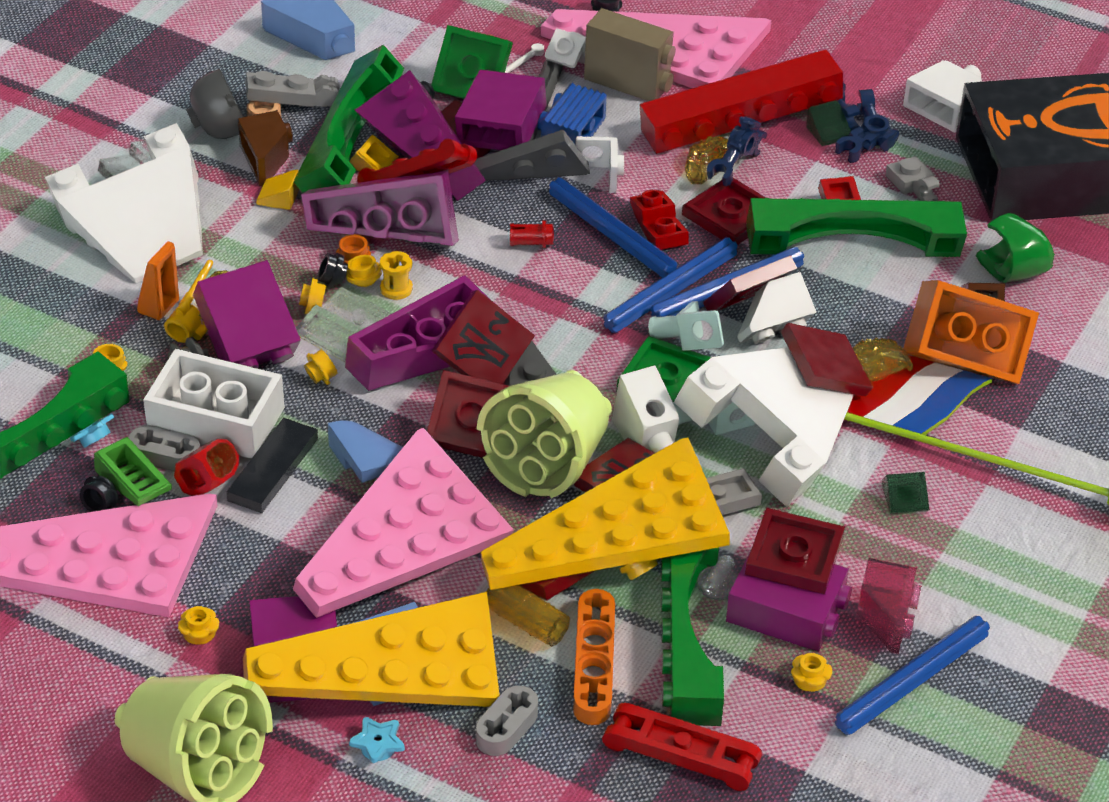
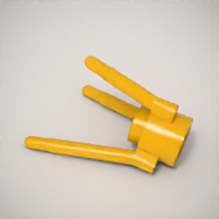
[164,260,213,343]

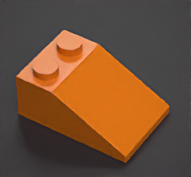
[902,280,1039,384]

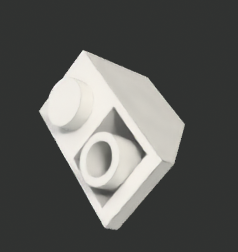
[737,272,816,344]

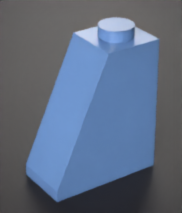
[261,0,355,60]

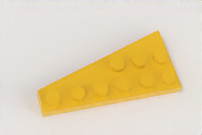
[243,592,500,707]

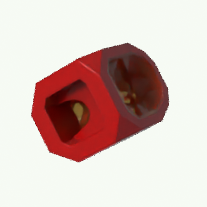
[174,439,239,496]

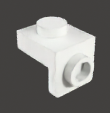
[545,28,586,68]

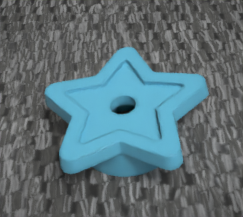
[70,414,115,448]
[349,717,405,763]

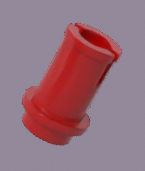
[510,220,554,249]

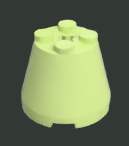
[477,370,612,498]
[115,674,273,802]

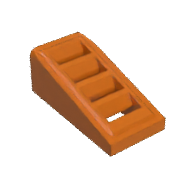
[137,241,179,320]

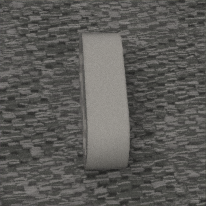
[129,425,200,471]
[476,686,538,756]

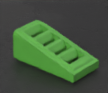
[94,437,172,506]

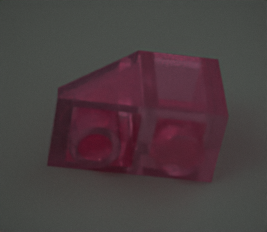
[857,558,922,654]

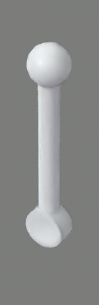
[505,43,544,73]

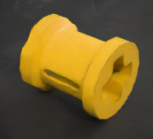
[380,251,413,300]

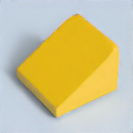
[349,134,399,171]
[256,170,299,210]

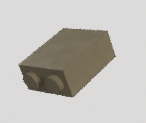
[584,8,676,101]

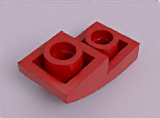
[630,190,689,250]

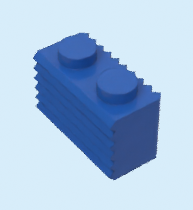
[538,83,607,145]

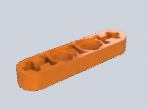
[573,589,615,725]

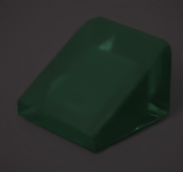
[806,100,851,146]
[881,472,930,514]

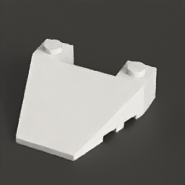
[45,123,203,283]
[674,347,853,507]

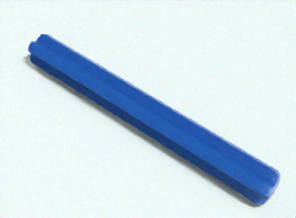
[549,177,678,278]
[603,237,738,333]
[650,247,804,318]
[835,616,990,735]

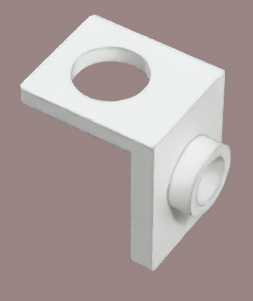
[576,136,624,193]

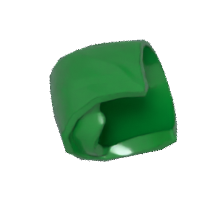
[976,213,1055,283]

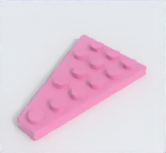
[541,9,771,88]
[293,428,514,618]
[0,493,218,618]

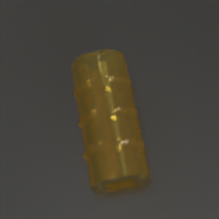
[486,585,570,647]

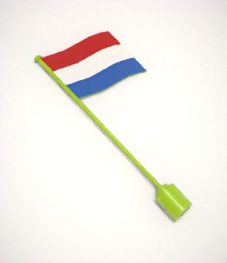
[844,354,1109,505]

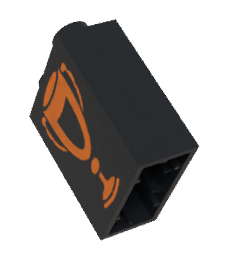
[956,73,1109,221]

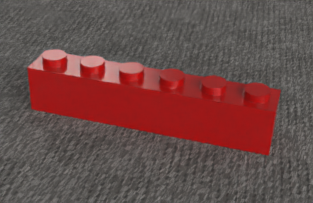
[639,49,843,154]

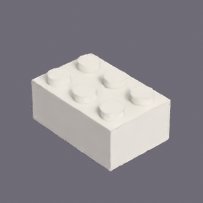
[143,349,285,459]

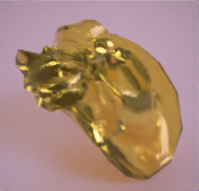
[685,136,728,184]
[853,336,913,382]

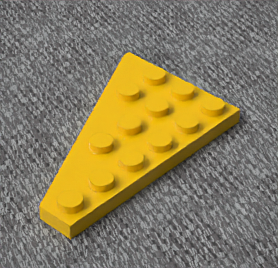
[481,438,730,590]

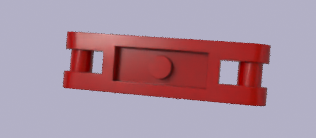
[357,138,477,183]
[602,703,762,791]

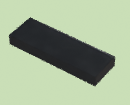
[226,417,318,513]

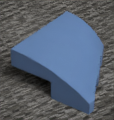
[328,421,403,483]

